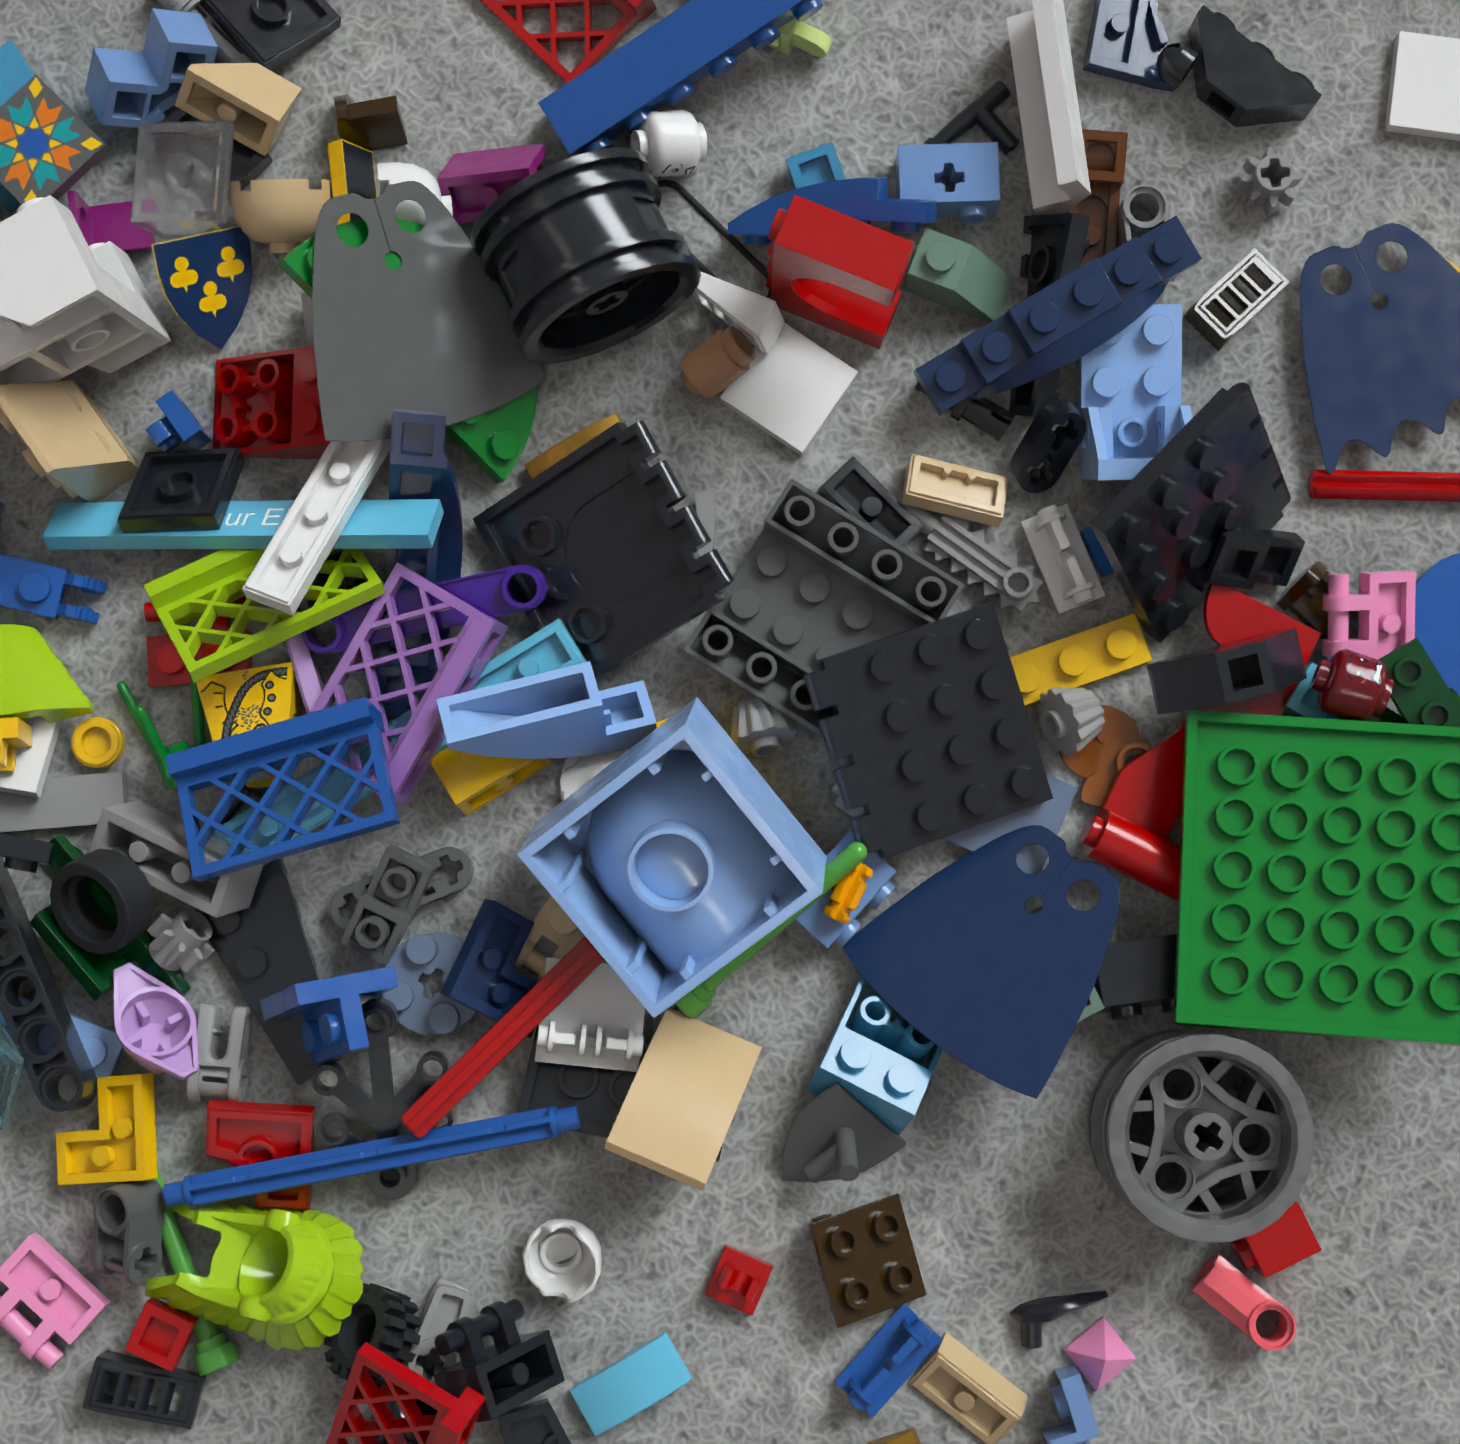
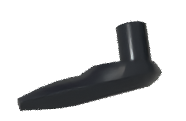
[1010,1291,1108,1349]

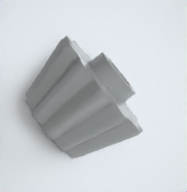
[1036,688,1105,757]
[730,697,799,758]

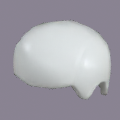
[522,1219,602,1303]

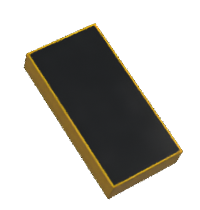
[328,139,379,225]

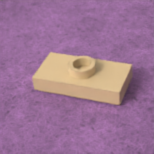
[901,454,1008,527]

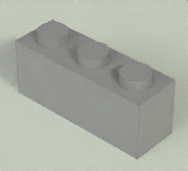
[89,800,264,918]

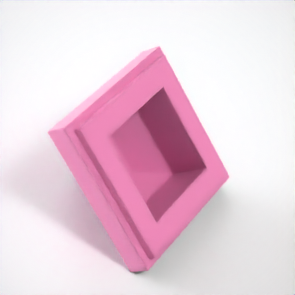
[1063,1316,1137,1392]

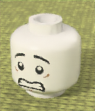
[630,110,707,178]

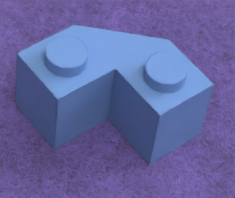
[85,8,218,129]

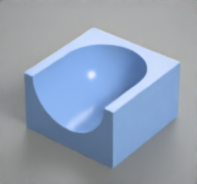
[517,697,827,1018]

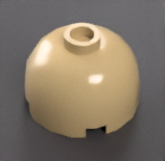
[229,179,332,253]

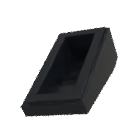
[83,1350,207,1429]

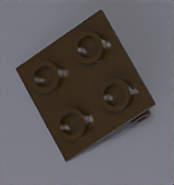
[809,1193,927,1328]

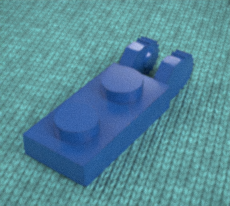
[0,554,107,625]

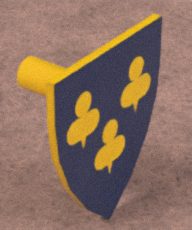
[151,226,252,349]

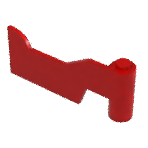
[1079,584,1321,901]

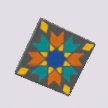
[0,75,110,204]

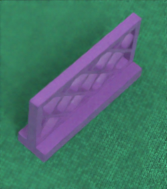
[310,562,509,804]

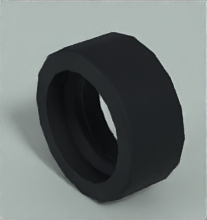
[50,848,155,955]

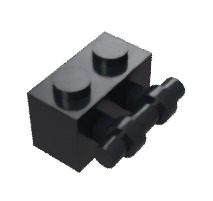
[433,1299,565,1423]

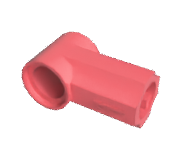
[1190,1253,1296,1351]

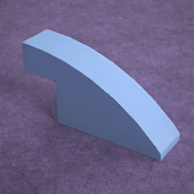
[436,661,656,759]

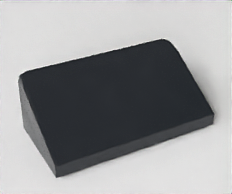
[816,456,924,548]

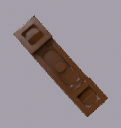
[1066,129,1128,266]

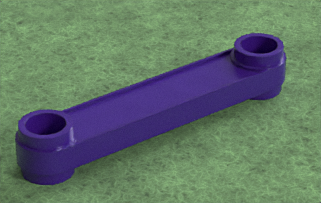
[301,565,548,654]

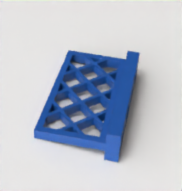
[165,697,400,882]

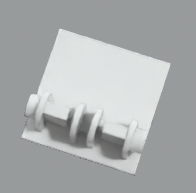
[535,957,645,1072]

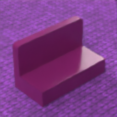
[436,143,547,224]

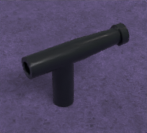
[924,80,1020,156]

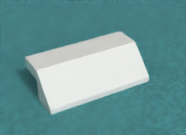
[1006,0,1091,215]

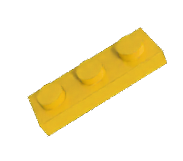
[1010,613,1152,706]

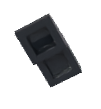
[1204,529,1305,590]

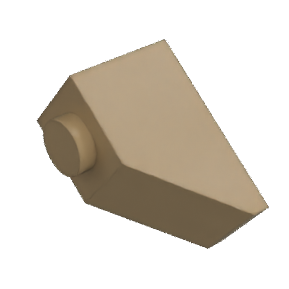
[175,63,302,157]

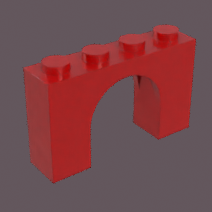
[765,195,914,349]

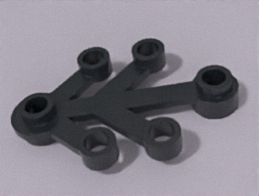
[312,997,454,1200]

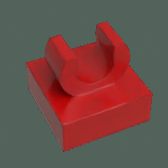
[705,1244,773,1316]
[124,1298,199,1372]

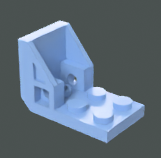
[1078,304,1193,481]

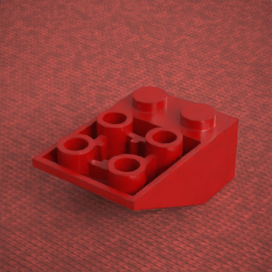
[212,346,330,459]

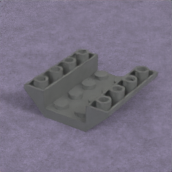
[683,478,965,738]

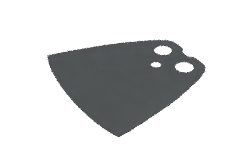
[312,181,546,442]

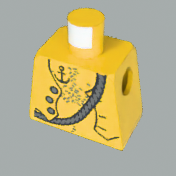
[196,662,303,788]

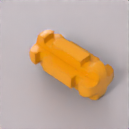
[824,863,873,924]

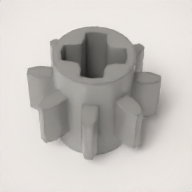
[1236,147,1303,215]
[147,907,214,973]

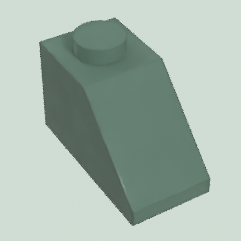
[903,227,1013,322]

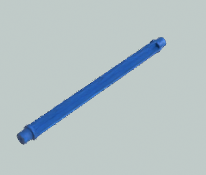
[163,1106,581,1207]

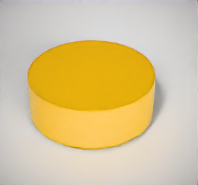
[71,717,126,769]

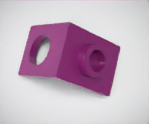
[67,190,155,253]

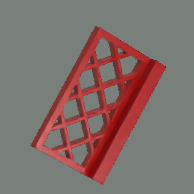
[480,0,657,84]
[326,1342,486,1444]

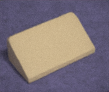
[909,1332,1028,1444]

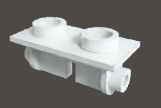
[1020,504,1105,614]

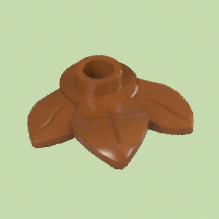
[1058,705,1153,807]

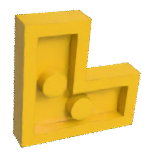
[56,1073,158,1185]

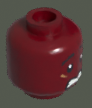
[1310,649,1394,721]

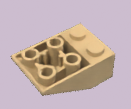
[0,380,139,502]

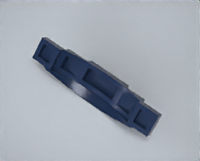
[914,216,1202,416]
[376,408,463,717]

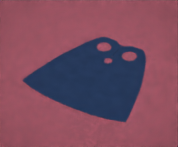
[843,825,1120,1099]

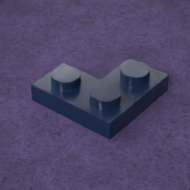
[440,899,537,1038]

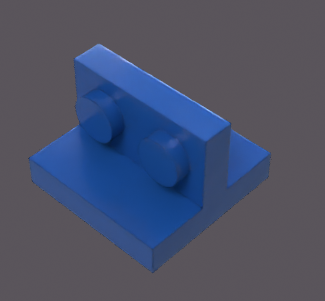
[260,966,398,1064]

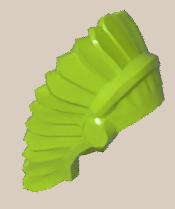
[145,1202,364,1351]

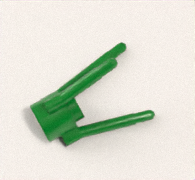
[117,676,206,790]

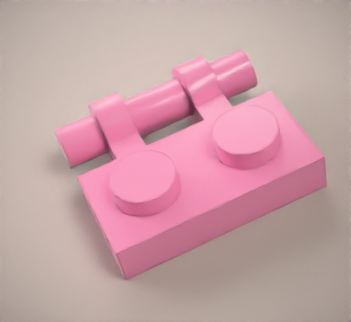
[1322,570,1416,662]
[0,1232,111,1370]

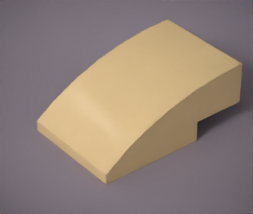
[604,1008,762,1191]

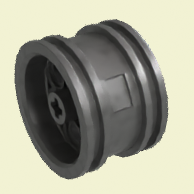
[1087,1029,1314,1243]

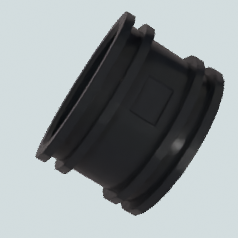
[471,147,701,364]

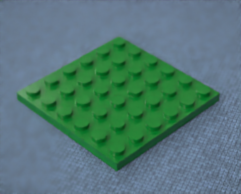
[1173,710,1460,1046]

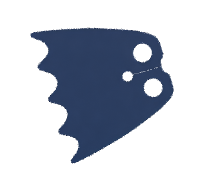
[1300,223,1460,474]

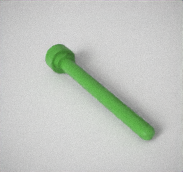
[675,842,867,1019]
[155,1166,240,1376]

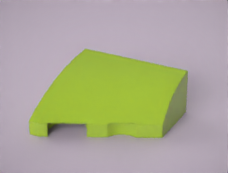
[0,624,94,723]

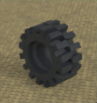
[324,1283,422,1388]

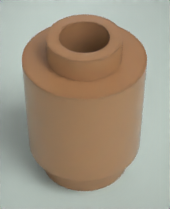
[680,326,756,399]

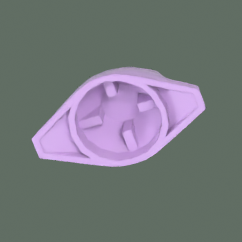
[114,962,199,1080]

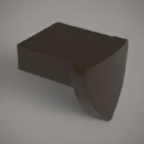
[334,94,408,151]
[1276,561,1356,640]

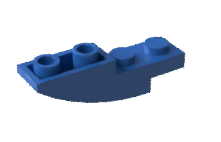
[727,177,936,245]

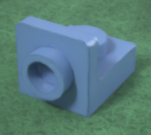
[1041,1364,1100,1444]

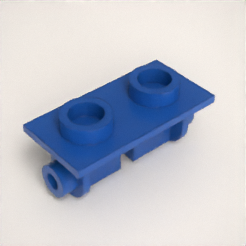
[834,1303,942,1418]

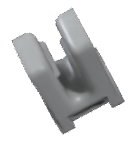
[187,1003,253,1102]
[407,1278,472,1385]

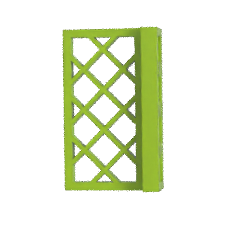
[143,549,386,683]

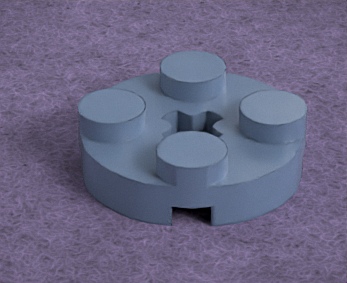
[382,932,477,1035]

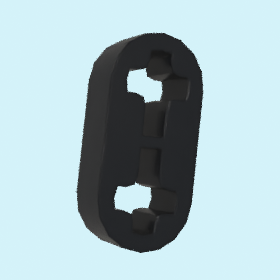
[1010,399,1086,493]

